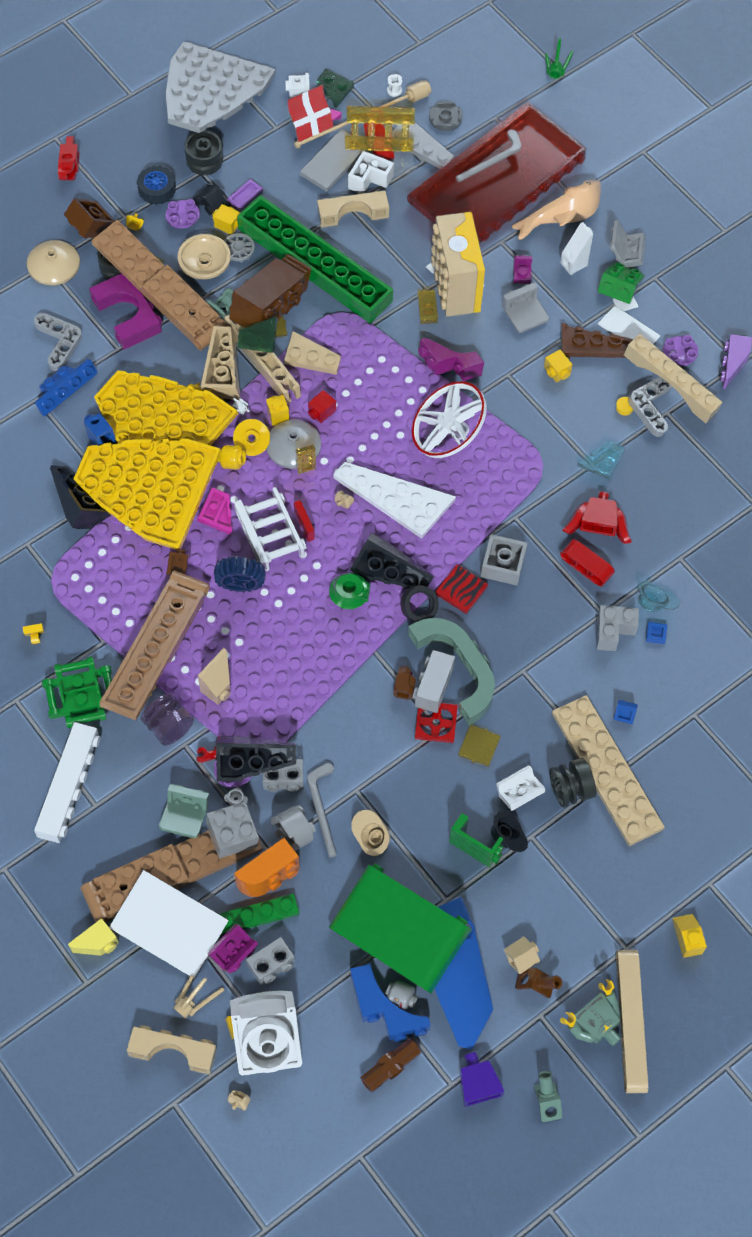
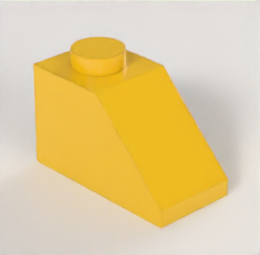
[672,914,707,958]

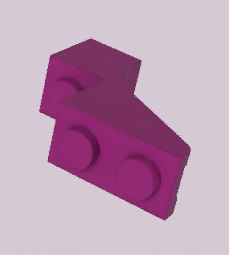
[418,338,484,381]

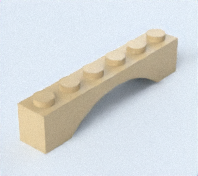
[624,334,722,423]

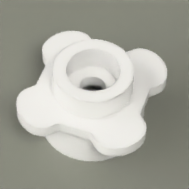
[232,398,250,415]
[224,788,248,806]

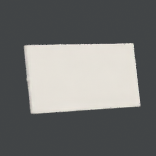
[598,306,660,344]

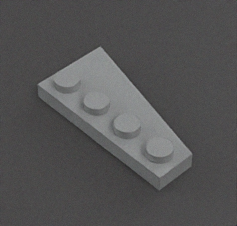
[388,115,454,171]

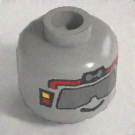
[385,980,418,1011]

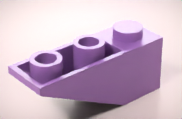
[720,334,752,389]

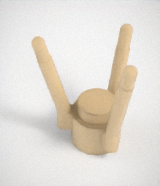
[173,975,224,1018]

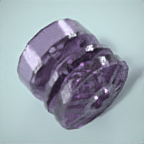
[141,693,194,746]

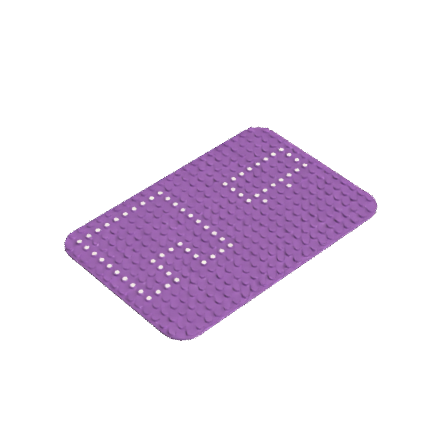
[51,312,543,742]

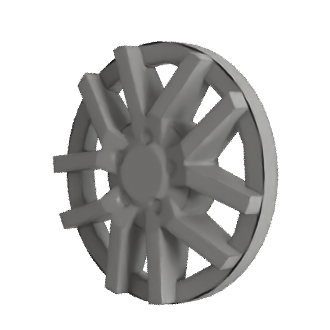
[224,233,255,262]

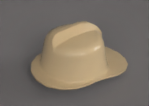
[352,810,390,856]

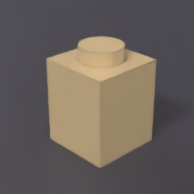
[504,937,540,974]

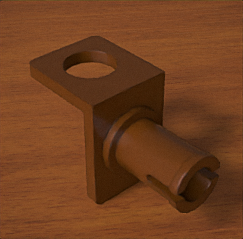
[515,968,562,998]

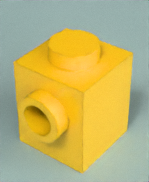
[212,204,240,235]
[544,350,573,382]
[266,395,289,426]

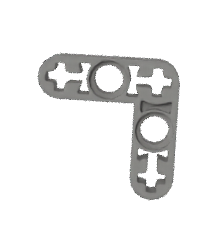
[34,313,82,371]
[628,377,672,437]

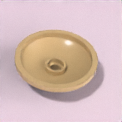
[178,234,231,279]
[27,240,80,285]

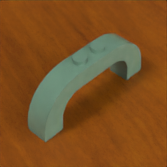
[408,618,495,726]

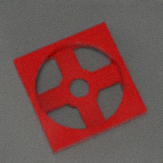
[415,703,458,743]

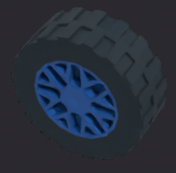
[137,166,176,205]

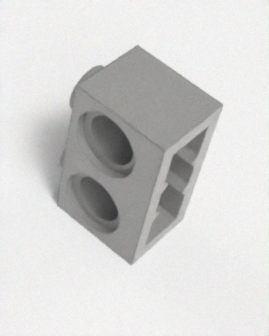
[263,759,303,792]
[246,937,295,985]

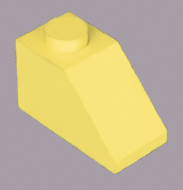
[68,919,118,956]

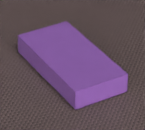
[227,179,263,212]

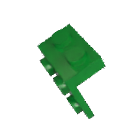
[597,262,645,304]

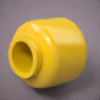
[218,445,246,470]

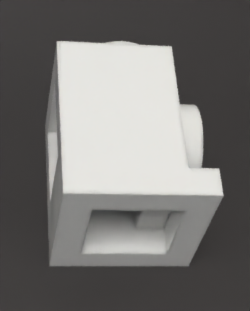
[286,73,309,98]

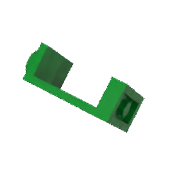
[449,813,504,868]

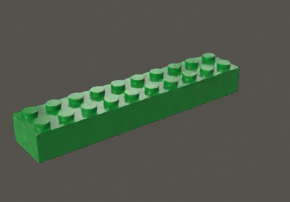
[237,195,394,324]

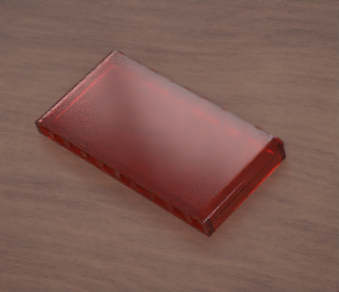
[407,102,586,243]

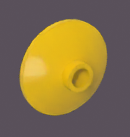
[233,419,270,456]

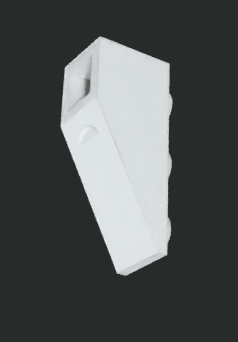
[560,222,593,275]

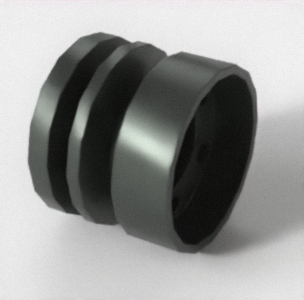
[549,758,597,807]

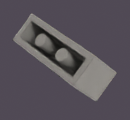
[413,650,455,713]

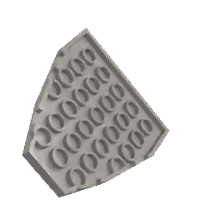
[166,41,276,133]

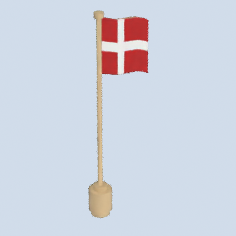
[288,80,431,149]

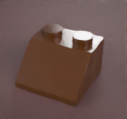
[64,198,115,238]

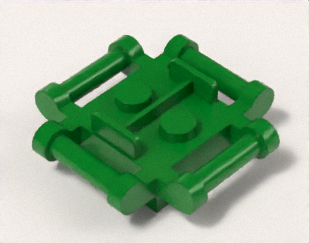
[42,656,112,728]

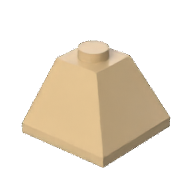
[198,648,231,705]

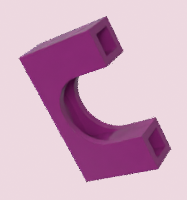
[89,273,162,350]

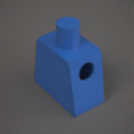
[84,414,117,446]

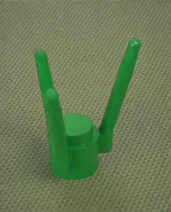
[545,38,574,79]

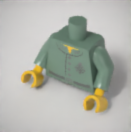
[560,979,622,1047]

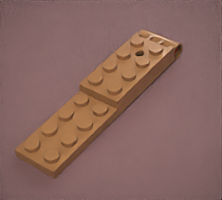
[91,219,228,351]
[100,570,210,721]
[80,830,263,923]

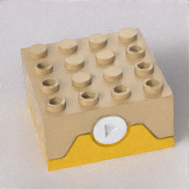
[431,212,485,317]

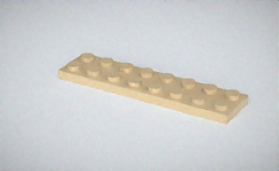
[552,695,665,846]

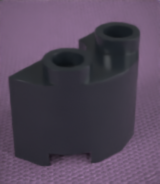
[193,184,232,216]

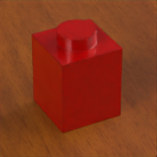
[308,390,336,423]

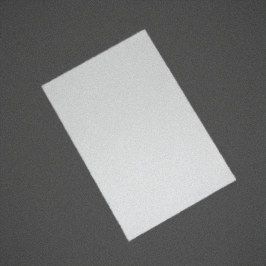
[109,870,229,978]

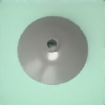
[267,419,321,469]

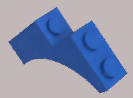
[350,964,431,1042]

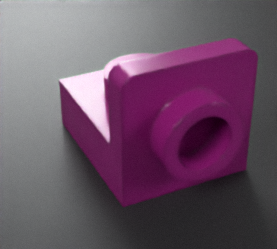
[513,255,532,284]

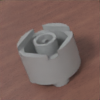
[271,805,316,851]

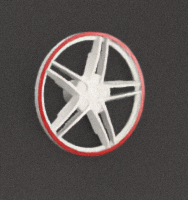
[412,381,487,458]

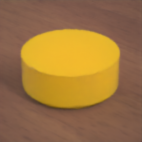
[616,397,633,416]

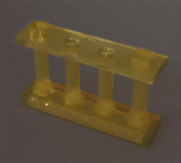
[345,106,415,152]

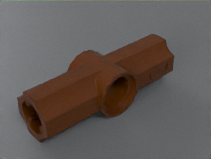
[360,1038,421,1093]

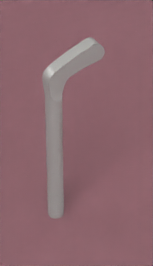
[456,130,521,182]
[307,763,336,858]

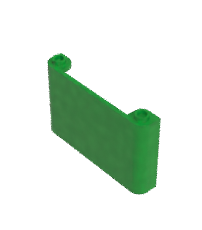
[329,863,472,994]

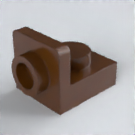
[166,549,191,575]

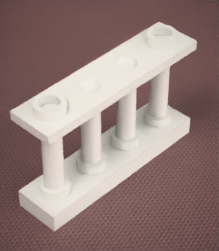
[234,487,306,571]

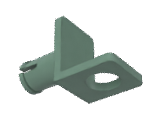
[534,1071,562,1122]

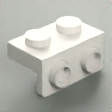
[496,766,545,811]

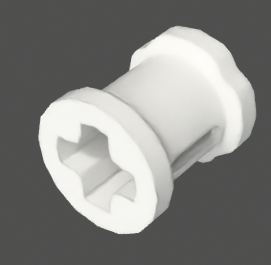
[387,74,402,97]

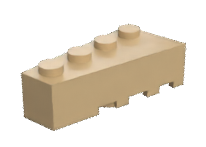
[201,326,240,400]

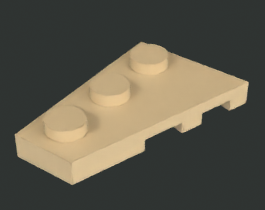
[284,331,341,375]

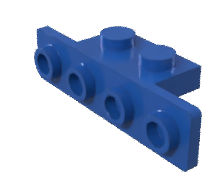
[35,359,98,416]

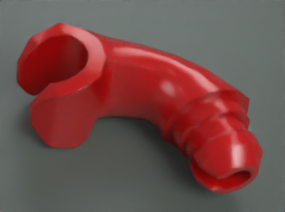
[196,736,220,763]

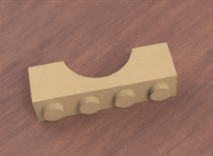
[317,191,389,228]
[127,1025,217,1075]

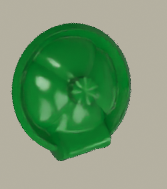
[329,573,371,609]

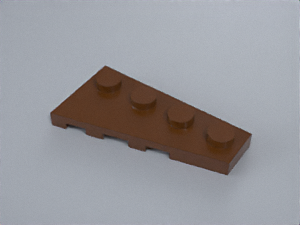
[561,323,633,358]

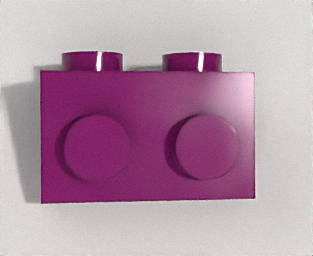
[207,923,258,973]

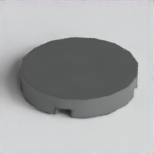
[429,101,463,131]

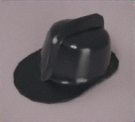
[491,811,528,852]

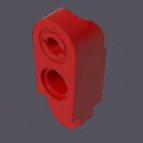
[58,136,80,181]

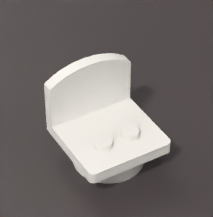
[230,991,302,1075]

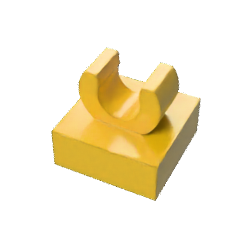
[23,623,45,644]

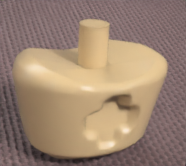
[334,491,354,509]
[228,1090,251,1111]

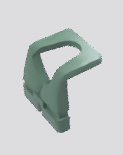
[207,288,233,321]

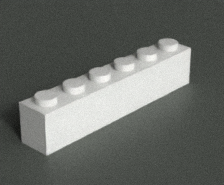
[34,722,101,843]

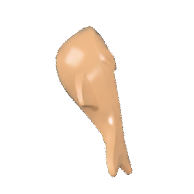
[512,179,601,240]

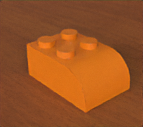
[234,838,300,897]

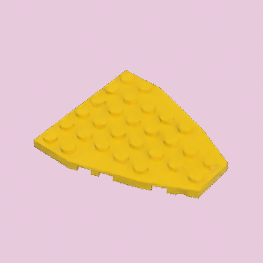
[94,370,238,446]
[74,438,222,549]

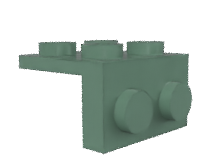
[159,784,209,838]

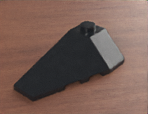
[50,465,111,529]
[350,533,434,589]
[216,736,297,782]

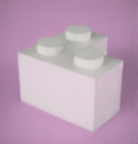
[348,151,394,194]

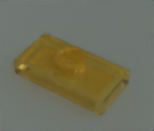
[417,290,438,324]
[295,444,316,474]

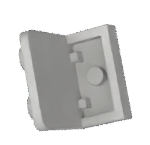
[610,220,646,268]
[502,282,549,333]

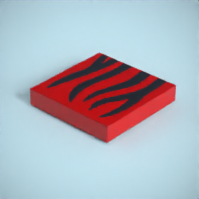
[435,564,488,614]

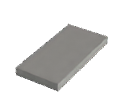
[300,129,369,192]

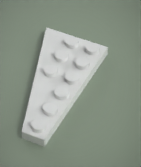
[333,462,456,539]

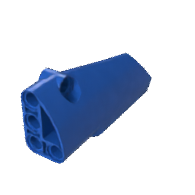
[434,897,493,1050]

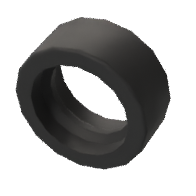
[400,586,439,622]

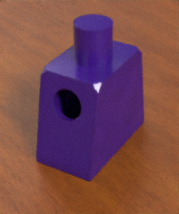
[460,1052,504,1107]

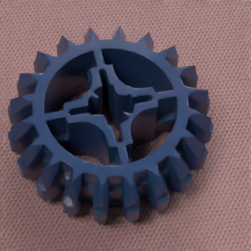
[214,556,266,593]

